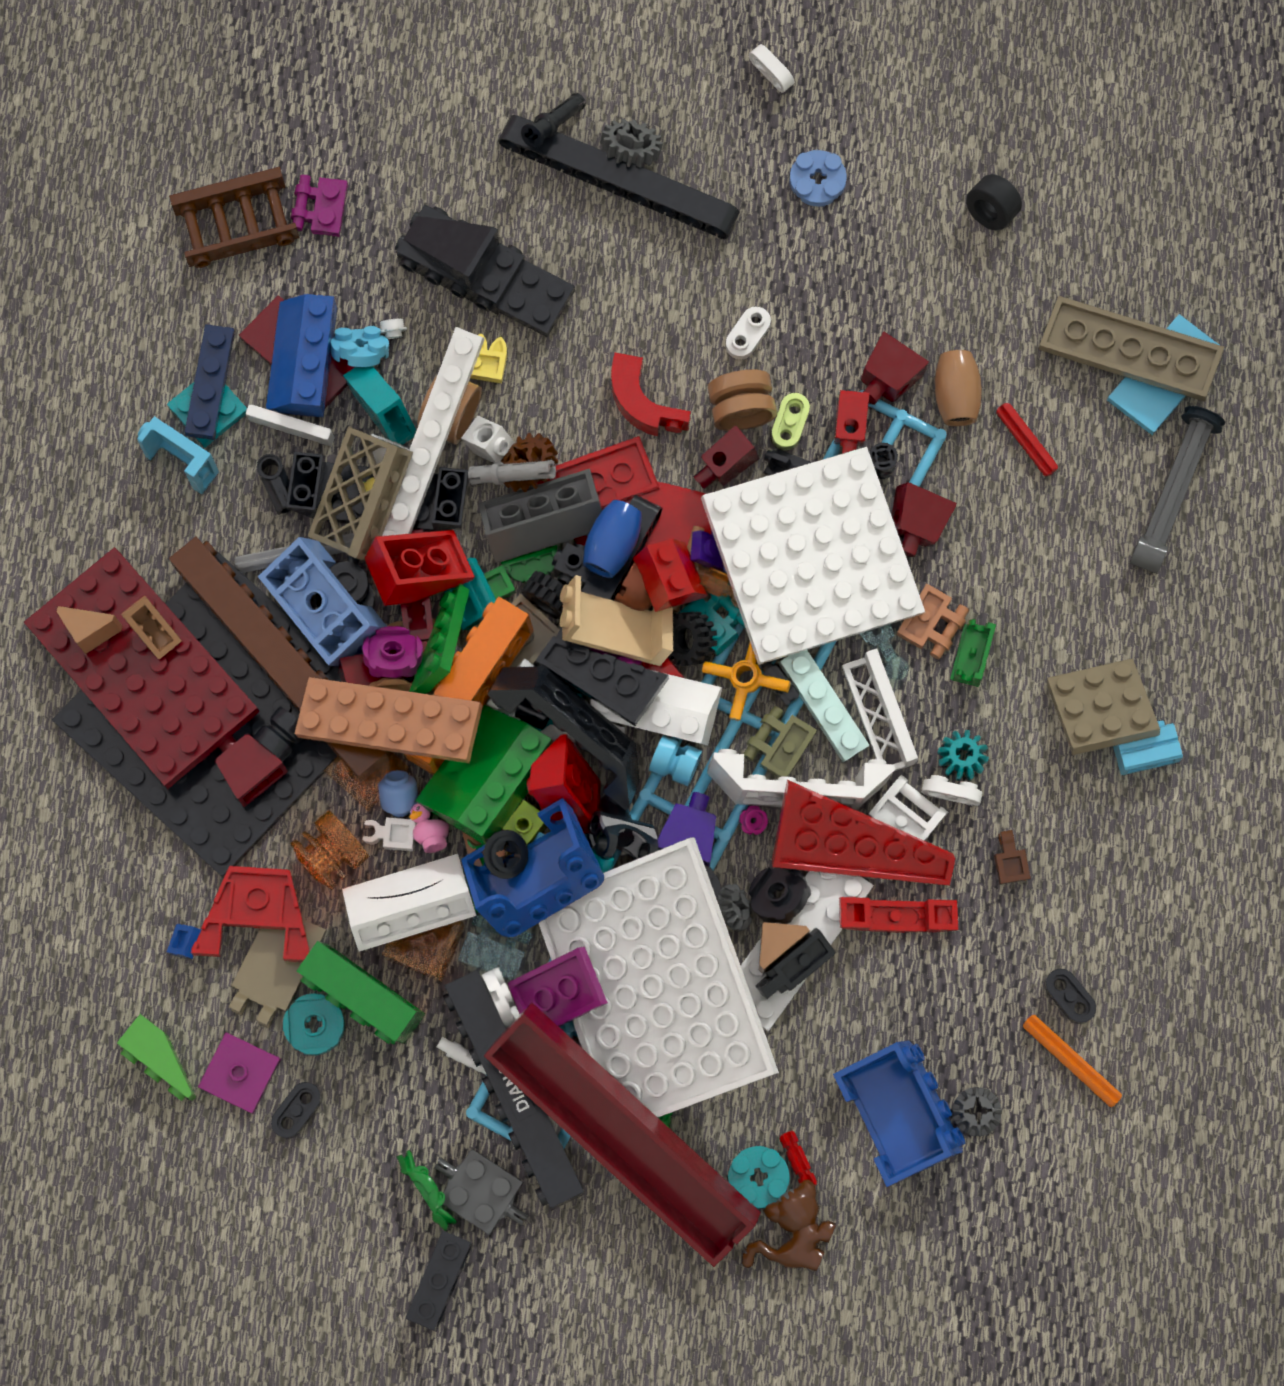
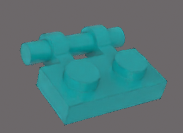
[679,583,745,656]

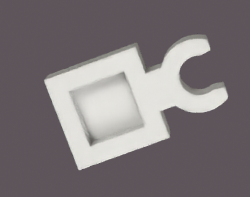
[362,817,417,851]

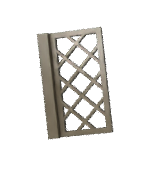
[308,427,413,561]

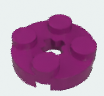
[363,626,423,678]

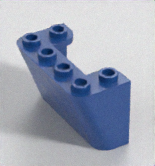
[461,798,604,937]
[833,1041,965,1187]

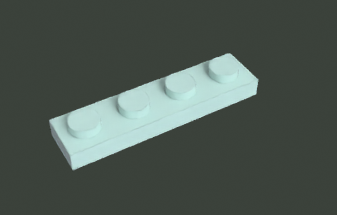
[778,650,869,762]

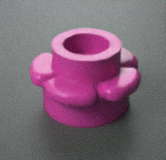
[739,805,768,835]

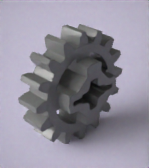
[600,119,663,168]

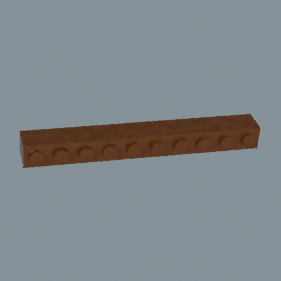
[168,536,389,783]

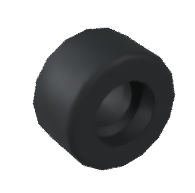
[966,174,1022,231]

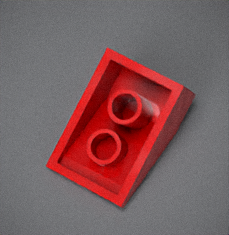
[364,530,475,606]

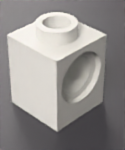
[461,416,514,463]

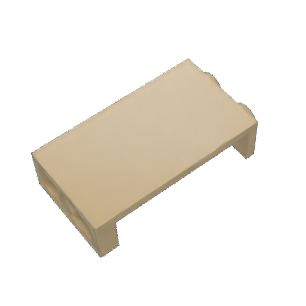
[560,575,673,666]

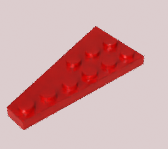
[772,780,956,886]

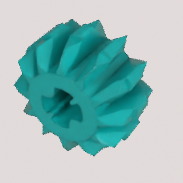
[937,730,989,781]

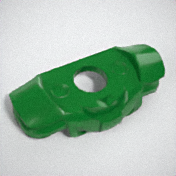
[396,1150,457,1232]

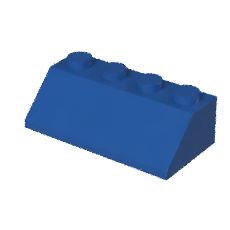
[266,294,337,417]

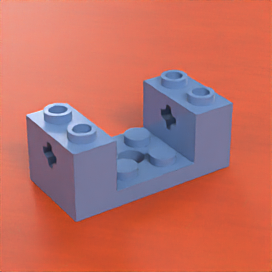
[258,537,387,667]

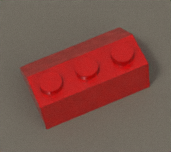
[527,734,601,834]

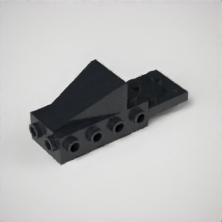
[395,204,575,337]

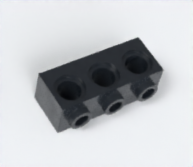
[405,1230,473,1332]

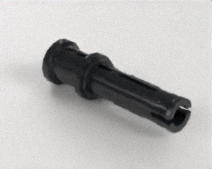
[521,93,586,148]

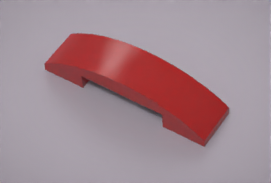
[839,897,958,933]

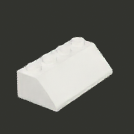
[590,669,722,745]

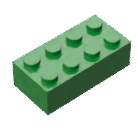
[296,941,426,1045]

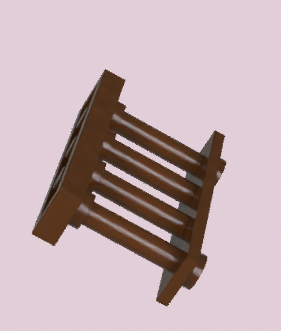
[169,166,300,268]

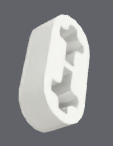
[748,44,795,93]

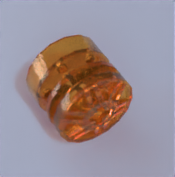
[289,810,370,891]

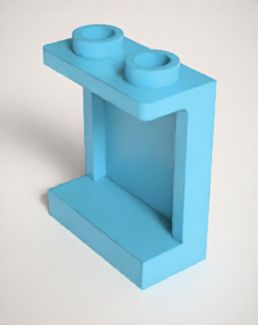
[137,416,219,494]

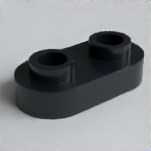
[1045,968,1096,1024]
[271,1082,322,1139]

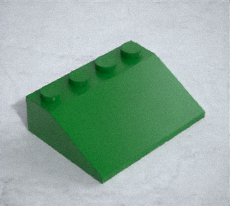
[415,705,553,845]

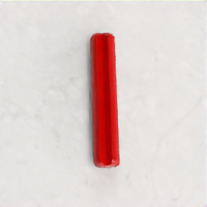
[996,403,1058,476]

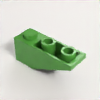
[117,1014,196,1102]

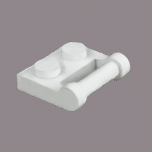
[868,775,948,841]

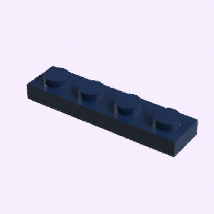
[185,324,235,440]

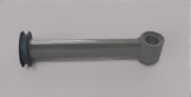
[1130,406,1225,574]

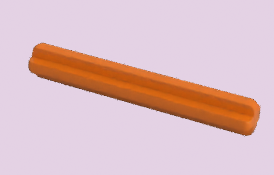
[1023,1015,1122,1107]

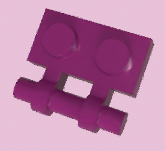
[290,174,348,237]

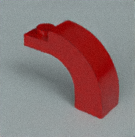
[611,352,691,436]

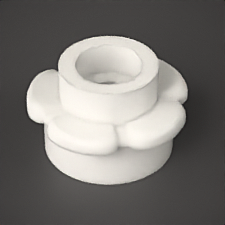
[380,319,407,339]

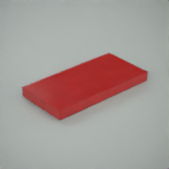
[538,436,660,509]

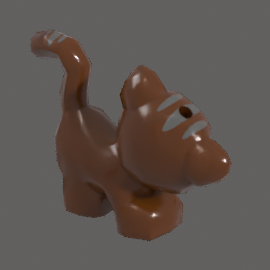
[742,1180,836,1271]

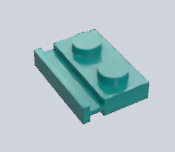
[444,557,496,630]

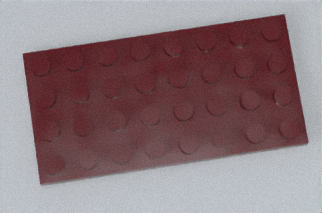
[24,547,260,790]

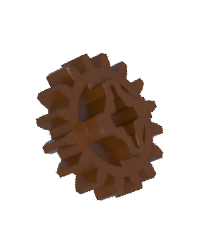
[500,433,558,492]

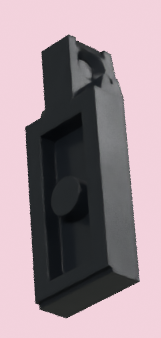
[755,928,836,999]

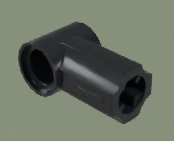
[256,454,291,515]

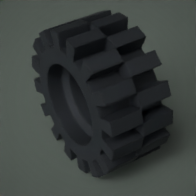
[521,571,564,620]
[667,611,717,666]

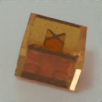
[382,921,465,983]

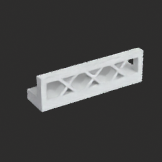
[842,649,918,771]

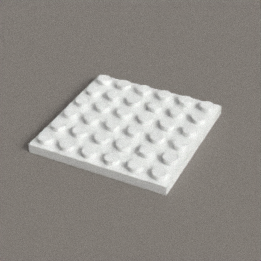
[701,447,925,665]

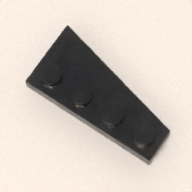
[536,636,669,726]

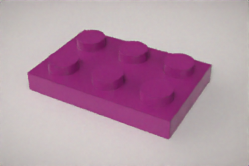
[507,946,608,1027]

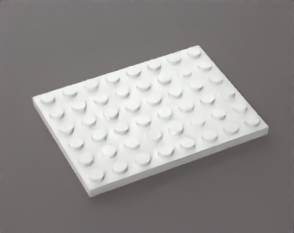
[539,838,779,1117]

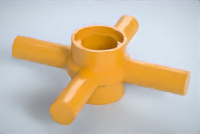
[702,642,791,721]

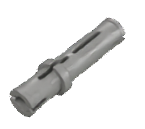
[468,460,556,485]

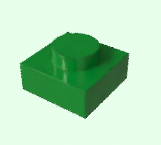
[484,565,516,599]

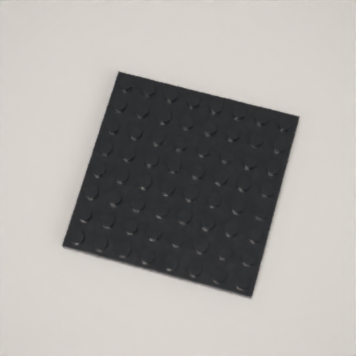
[52,551,341,878]

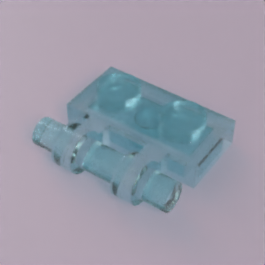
[458,914,533,981]

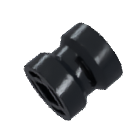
[869,443,898,479]

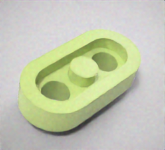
[771,393,810,450]

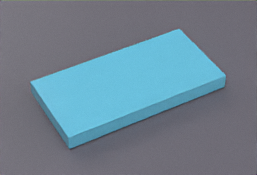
[1107,314,1219,435]

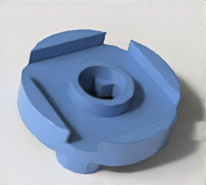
[790,150,847,207]

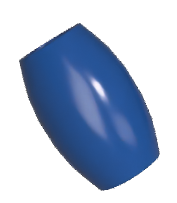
[583,500,642,578]

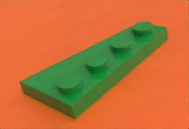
[409,584,470,694]

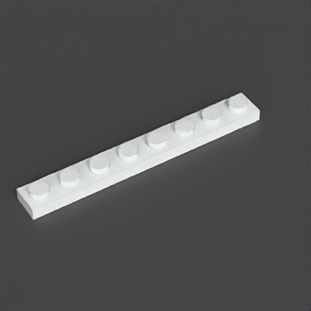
[382,327,485,536]

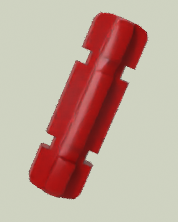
[779,1130,817,1186]

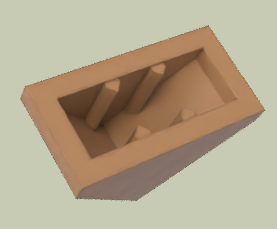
[121,595,182,660]
[56,606,122,654]
[758,922,810,974]

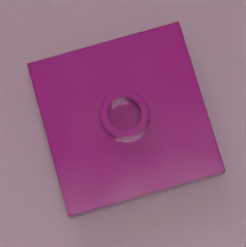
[198,1032,281,1114]

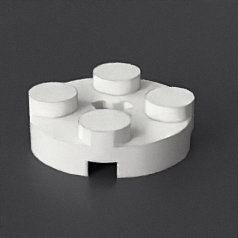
[482,967,520,1029]

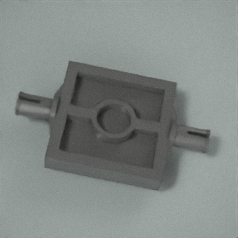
[434,1148,528,1235]

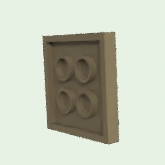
[1047,658,1160,755]

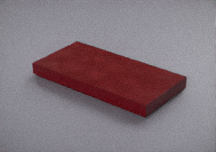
[239,295,355,409]

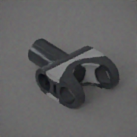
[588,794,658,860]

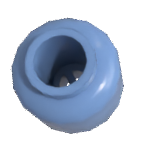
[378,770,418,817]

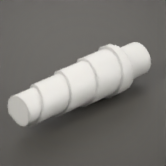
[437,1037,486,1075]

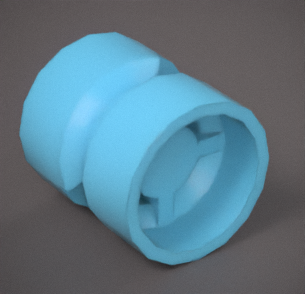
[649,735,702,787]

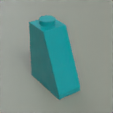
[343,366,417,445]

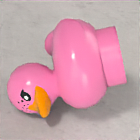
[409,803,449,853]

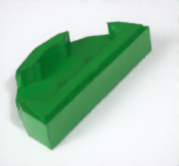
[501,545,557,584]

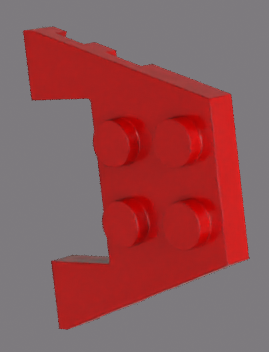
[191,866,310,962]

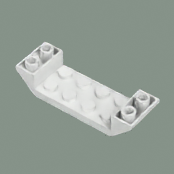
[707,749,895,810]

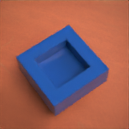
[167,924,201,959]

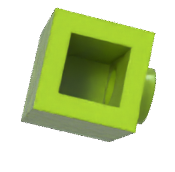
[502,800,547,845]

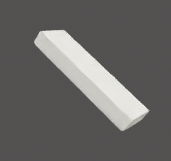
[246,404,335,446]

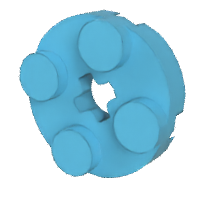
[331,326,389,367]

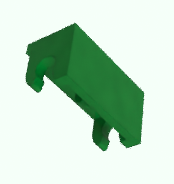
[950,619,996,687]

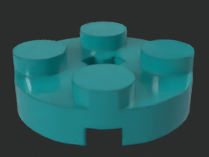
[283,993,345,1056]
[728,1146,790,1209]

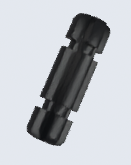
[756,660,799,705]

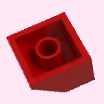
[633,538,708,612]

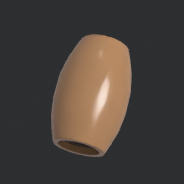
[935,350,982,426]

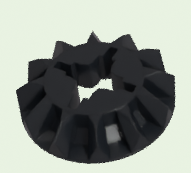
[481,830,528,879]

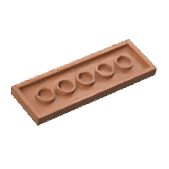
[294,677,483,763]

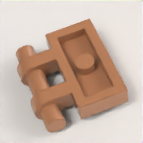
[896,584,969,660]

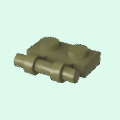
[743,706,817,778]

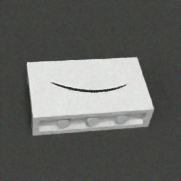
[342,854,476,951]

